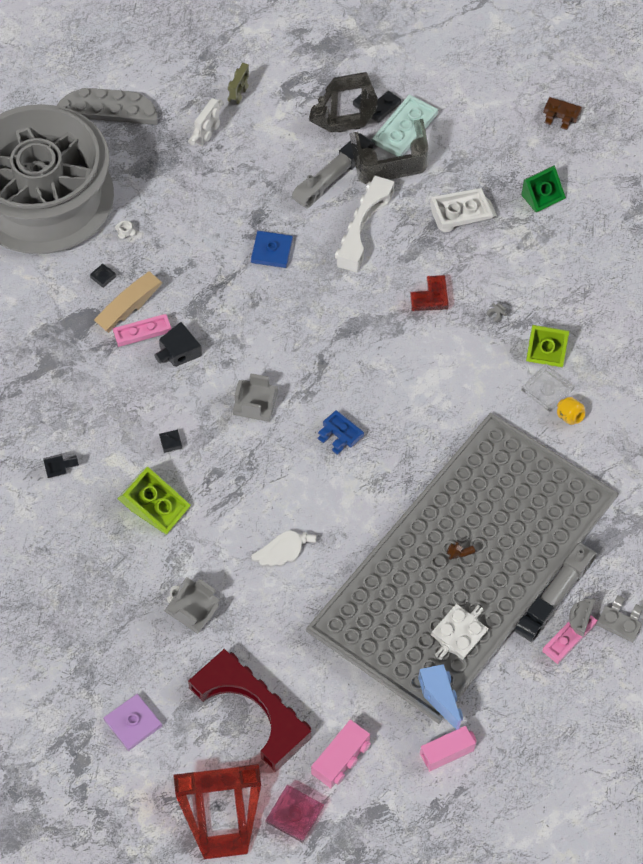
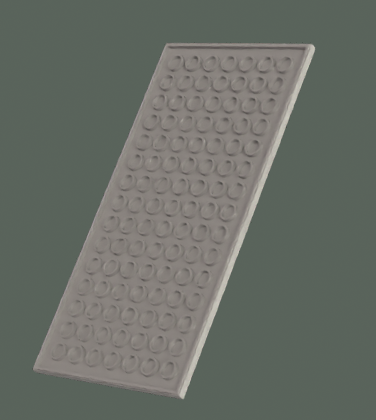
[306,412,619,724]

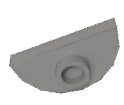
[569,598,595,637]

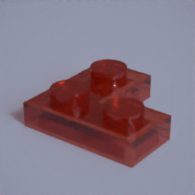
[410,275,449,311]

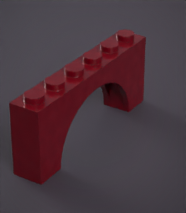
[188,649,312,772]

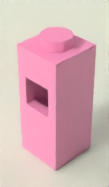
[420,726,477,772]

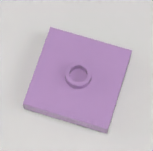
[103,694,162,751]

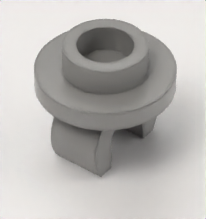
[487,302,507,323]

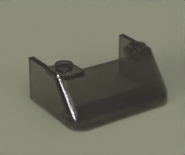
[349,119,428,184]

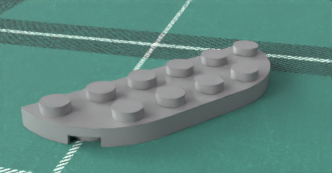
[57,88,158,125]

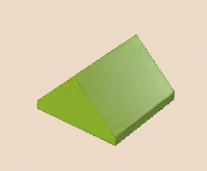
[526,324,569,367]

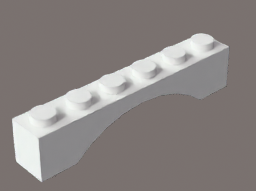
[335,175,394,273]

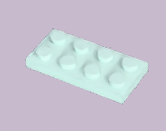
[372,95,438,158]

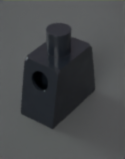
[154,322,202,367]

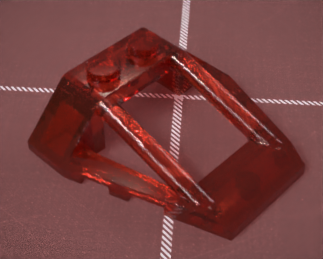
[173,764,261,859]

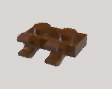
[543,97,582,130]

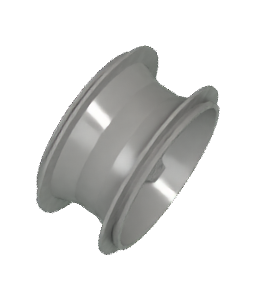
[0,104,114,254]

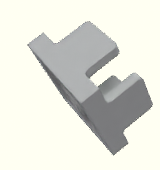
[233,373,278,422]
[164,577,220,634]

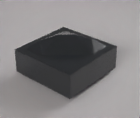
[90,263,116,288]
[159,429,182,453]

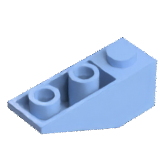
[418,664,463,730]

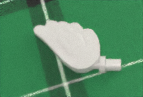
[251,531,316,567]

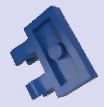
[318,410,364,455]

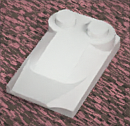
[430,188,497,232]

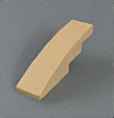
[94,271,162,333]

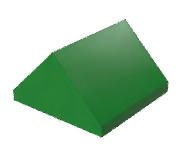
[521,165,566,212]

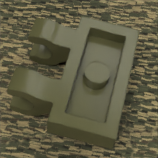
[228,62,249,105]

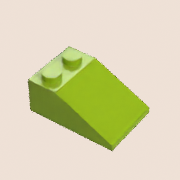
[117,466,191,534]

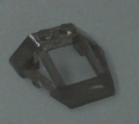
[309,72,378,133]

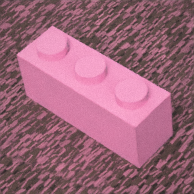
[311,719,371,788]

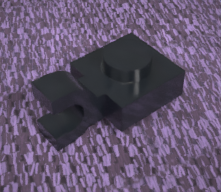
[43,454,79,478]

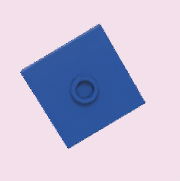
[251,231,293,268]

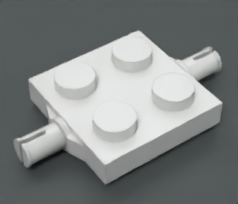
[188,98,224,147]
[431,604,488,660]

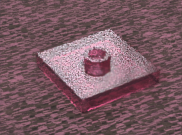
[266,785,324,843]

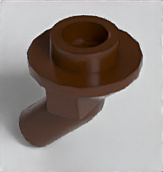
[446,541,475,560]

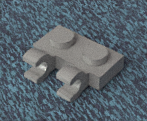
[596,595,643,643]

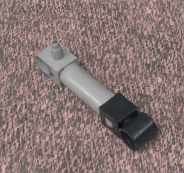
[292,133,375,209]
[514,542,597,643]

